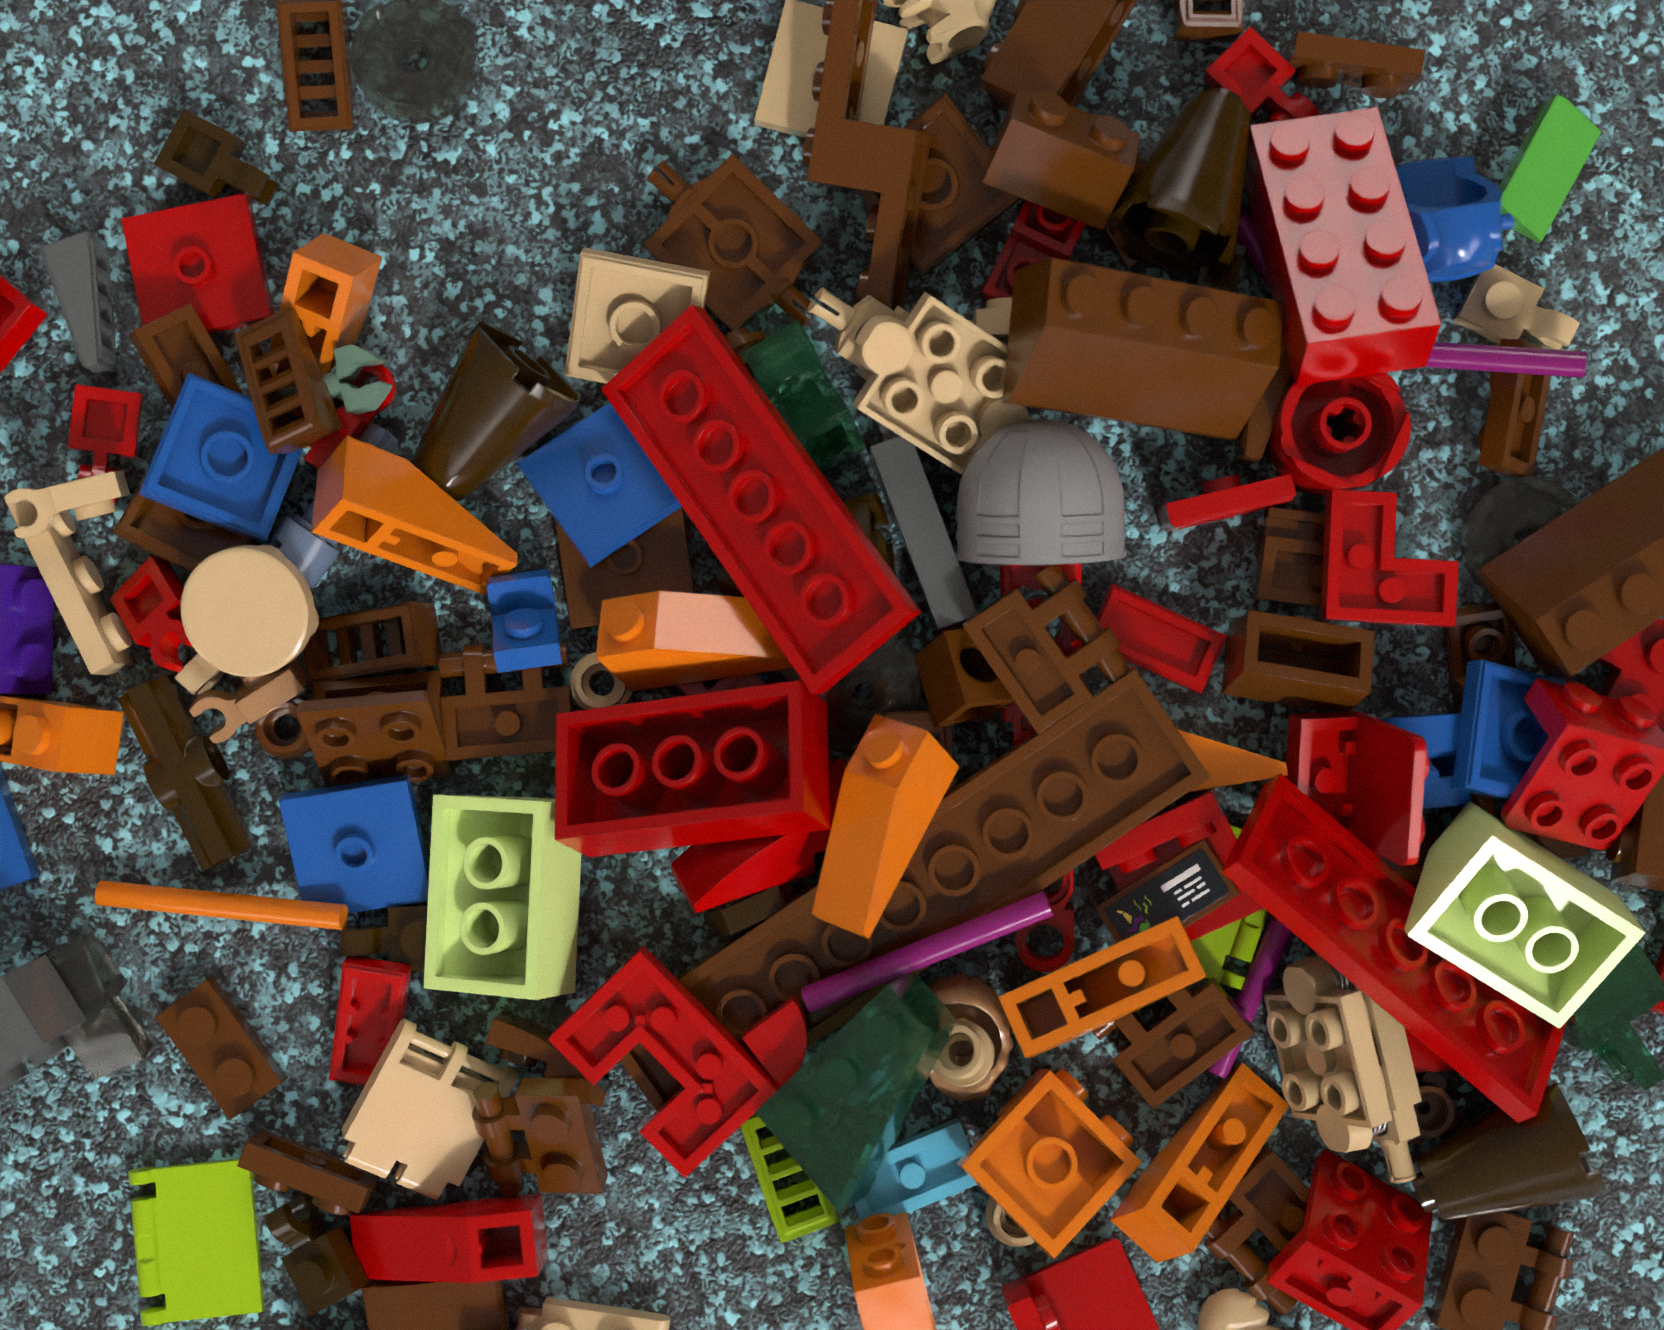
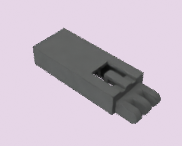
[869,418,977,632]

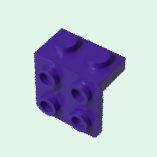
[0,564,54,694]

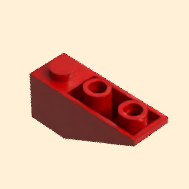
[350,1193,548,1283]

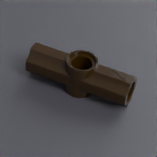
[118,674,257,871]

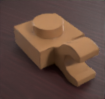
[189,657,307,744]

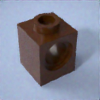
[914,622,1015,728]

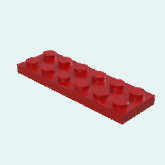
[601,304,921,694]
[1221,773,1568,1123]

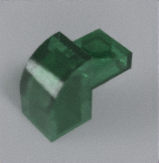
[742,320,866,473]
[1562,943,1664,1091]

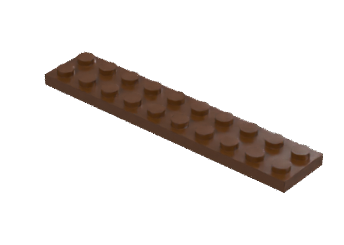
[620,666,1210,1111]

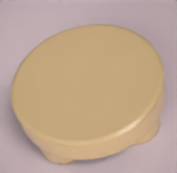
[181,545,319,677]

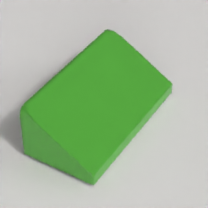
[1498,93,1601,243]

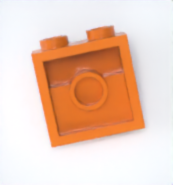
[957,1068,1142,1259]

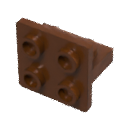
[297,670,452,786]

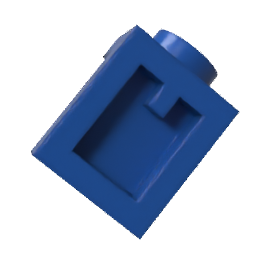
[486,569,562,673]

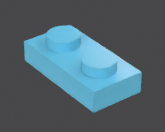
[841,1118,978,1220]

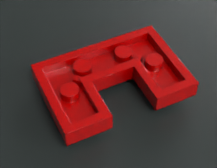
[548,945,779,1178]

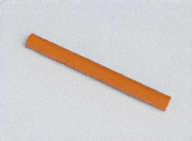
[95,880,348,930]

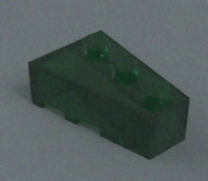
[755,971,957,1215]

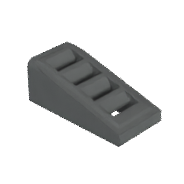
[41,231,117,378]

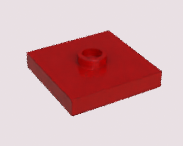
[121,193,274,334]

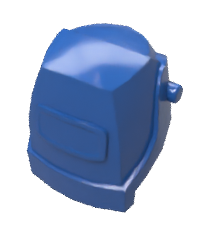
[1395,156,1514,283]

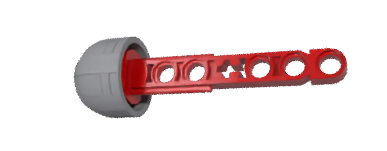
[955,419,1126,972]

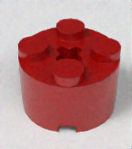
[1265,372,1411,496]

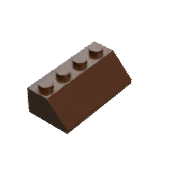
[1002,258,1285,440]
[1475,447,1664,677]

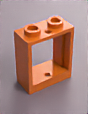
[845,1212,937,1330]

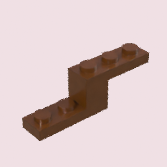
[803,0,932,311]

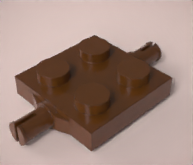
[643,154,823,332]

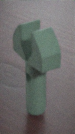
[278,344,392,415]

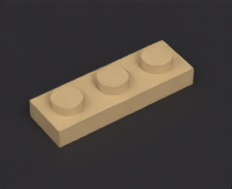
[5,500,134,676]

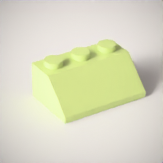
[424,794,582,1000]
[1404,801,1645,1029]

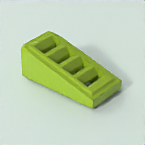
[741,1091,841,1243]

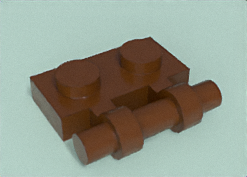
[963,564,1131,734]
[439,642,573,761]
[1091,955,1255,1109]
[472,1078,608,1196]
[1204,1146,1310,1315]
[1430,1211,1574,1330]

